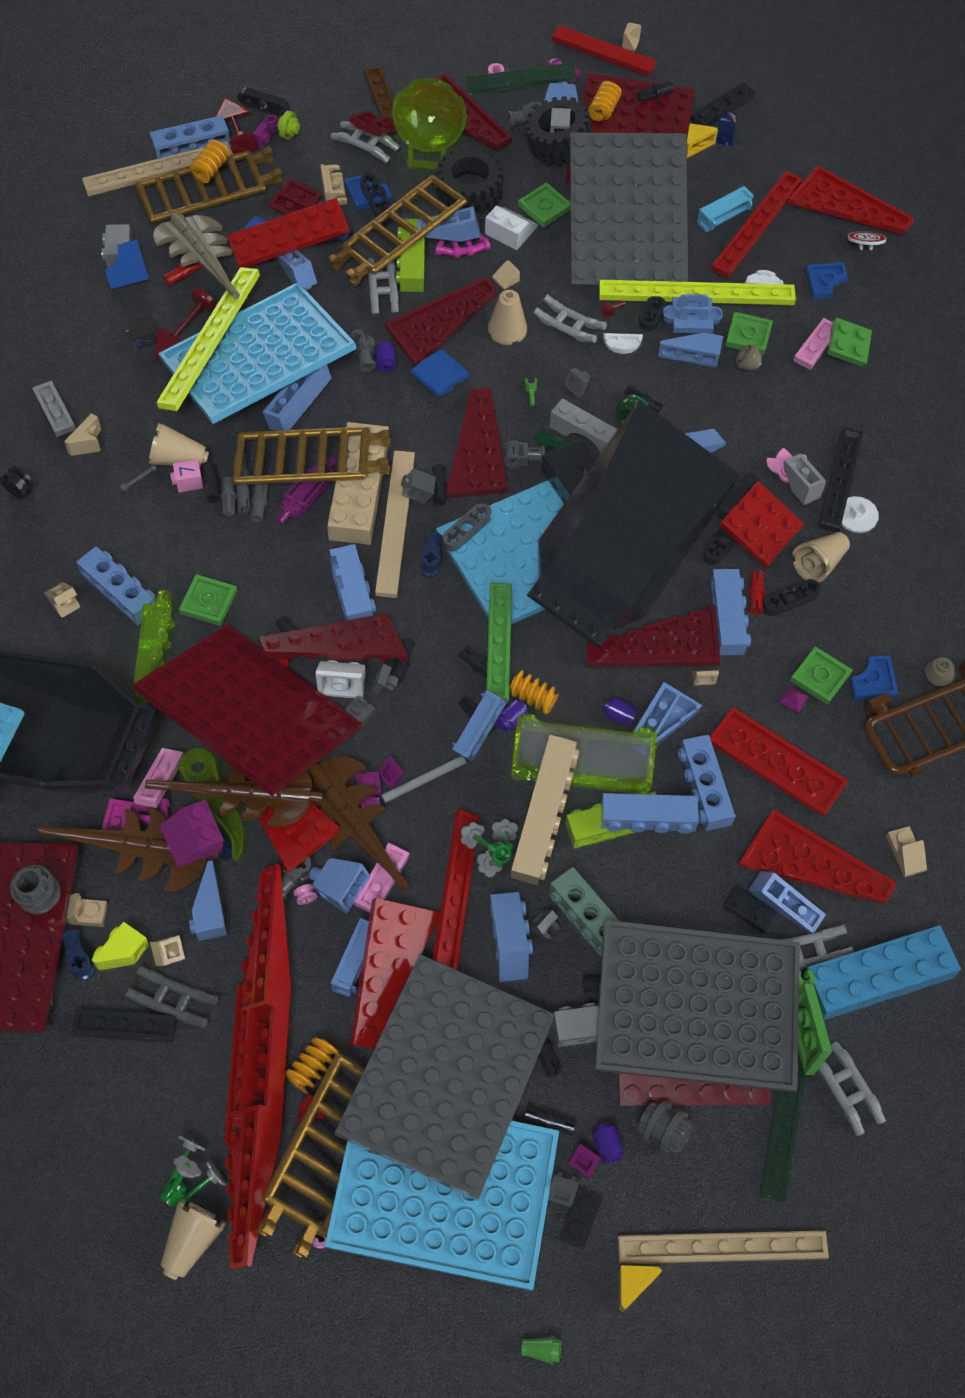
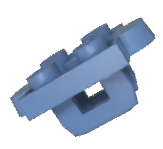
[663,294,723,334]

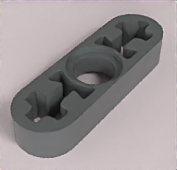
[443,503,491,551]

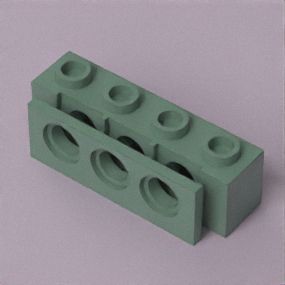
[549,867,620,958]

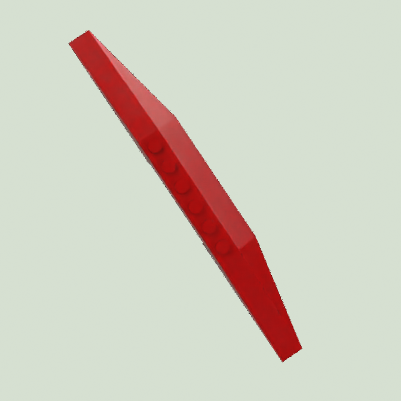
[224,864,291,1269]

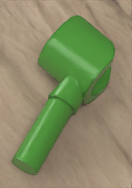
[525,378,537,406]

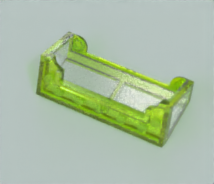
[511,714,657,794]

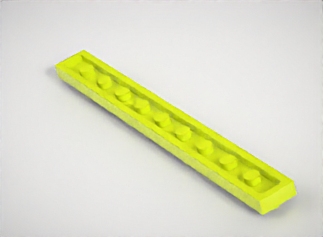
[156,267,260,411]
[599,280,796,305]

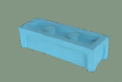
[697,186,754,232]

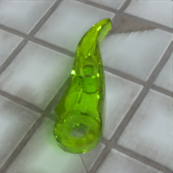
[133,589,175,705]
[179,748,245,862]

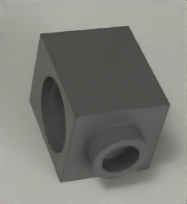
[401,468,436,504]

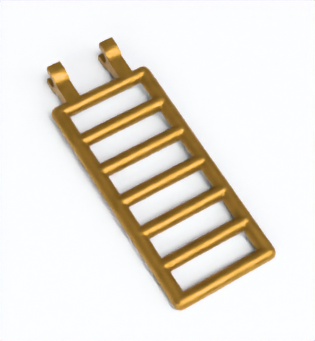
[135,147,283,223]
[328,175,467,287]
[232,427,391,485]
[255,1054,365,1258]

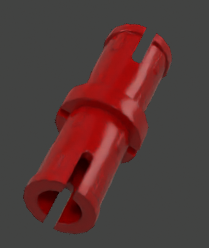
[163,262,202,287]
[748,571,765,615]

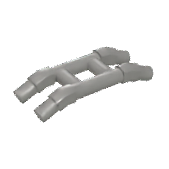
[331,121,400,164]
[368,258,399,315]
[533,294,607,343]
[778,924,854,970]
[817,1042,886,1136]

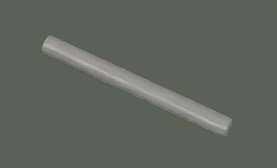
[381,756,466,803]

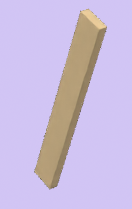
[82,141,233,196]
[375,451,415,598]
[617,1231,829,1264]

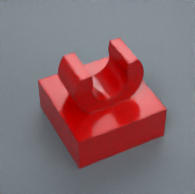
[295,1095,325,1125]

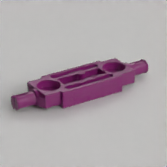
[275,455,338,525]

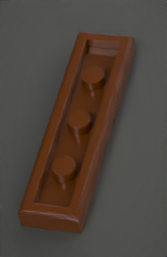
[363,66,401,122]

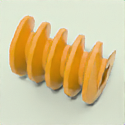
[588,81,622,121]
[190,140,229,183]
[509,670,559,714]
[286,1037,340,1094]

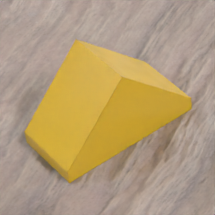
[686,124,718,158]
[618,1265,662,1313]

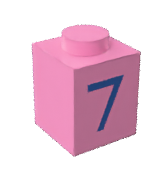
[170,459,203,493]

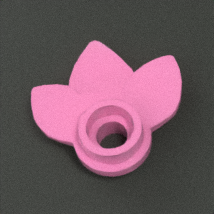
[767,448,807,483]

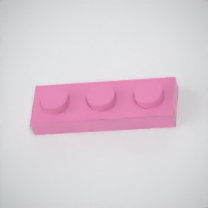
[793,318,833,370]
[133,748,185,808]
[354,843,410,913]

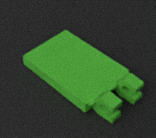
[798,970,832,1075]

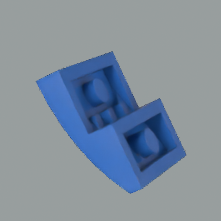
[411,350,470,397]

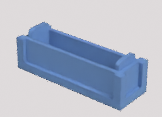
[452,690,507,761]
[331,918,369,998]

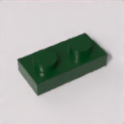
[534,430,572,449]

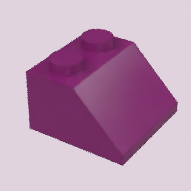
[159,800,224,868]

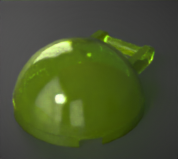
[392,78,467,169]

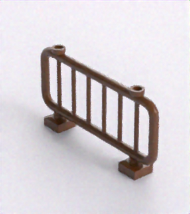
[863,662,965,777]

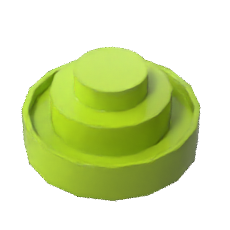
[278,111,300,140]

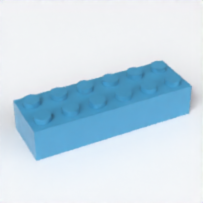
[802,925,961,1020]

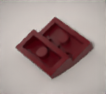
[349,111,400,135]
[269,178,323,215]

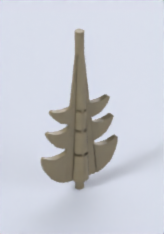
[153,212,240,299]

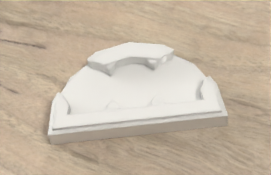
[745,270,783,284]
[603,333,643,354]

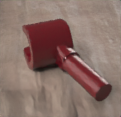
[601,301,625,318]

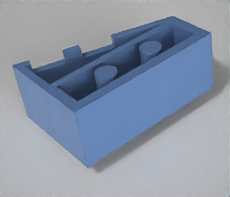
[329,544,376,621]
[625,682,702,756]
[490,892,533,982]

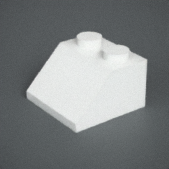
[485,206,538,250]
[316,660,366,698]

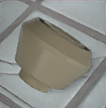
[736,344,762,371]
[925,657,955,686]

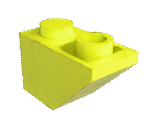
[92,922,150,970]

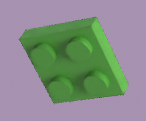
[518,182,570,228]
[725,312,773,356]
[827,317,872,367]
[179,574,237,626]
[790,646,853,705]

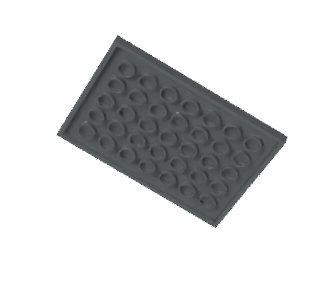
[570,132,688,287]
[594,920,800,1092]
[335,954,555,1201]

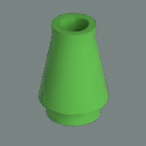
[521,1336,562,1365]

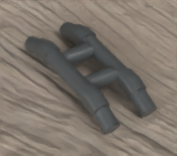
[124,965,218,1028]

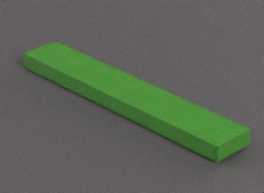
[486,583,512,703]

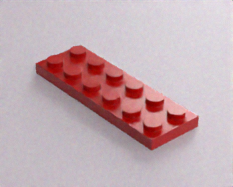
[227,198,350,269]
[710,707,849,818]

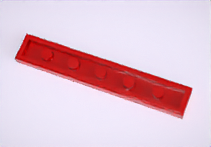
[552,25,657,76]

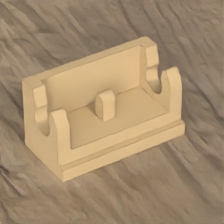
[321,164,347,205]

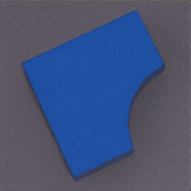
[344,175,392,211]
[104,239,149,289]
[805,262,848,299]
[849,655,899,700]

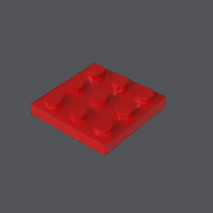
[718,481,804,568]

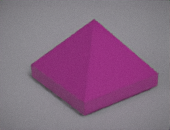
[779,685,809,714]
[378,756,404,789]
[568,1144,601,1178]

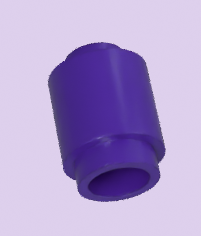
[375,341,396,372]
[603,696,638,726]
[496,699,528,732]
[592,1123,624,1164]

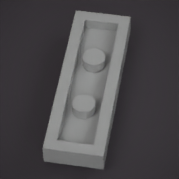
[32,380,76,437]

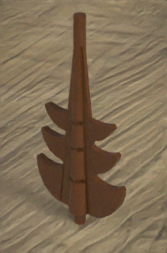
[306,756,410,891]
[145,766,323,827]
[37,806,219,892]

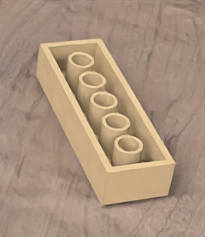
[327,422,389,545]
[511,735,580,885]

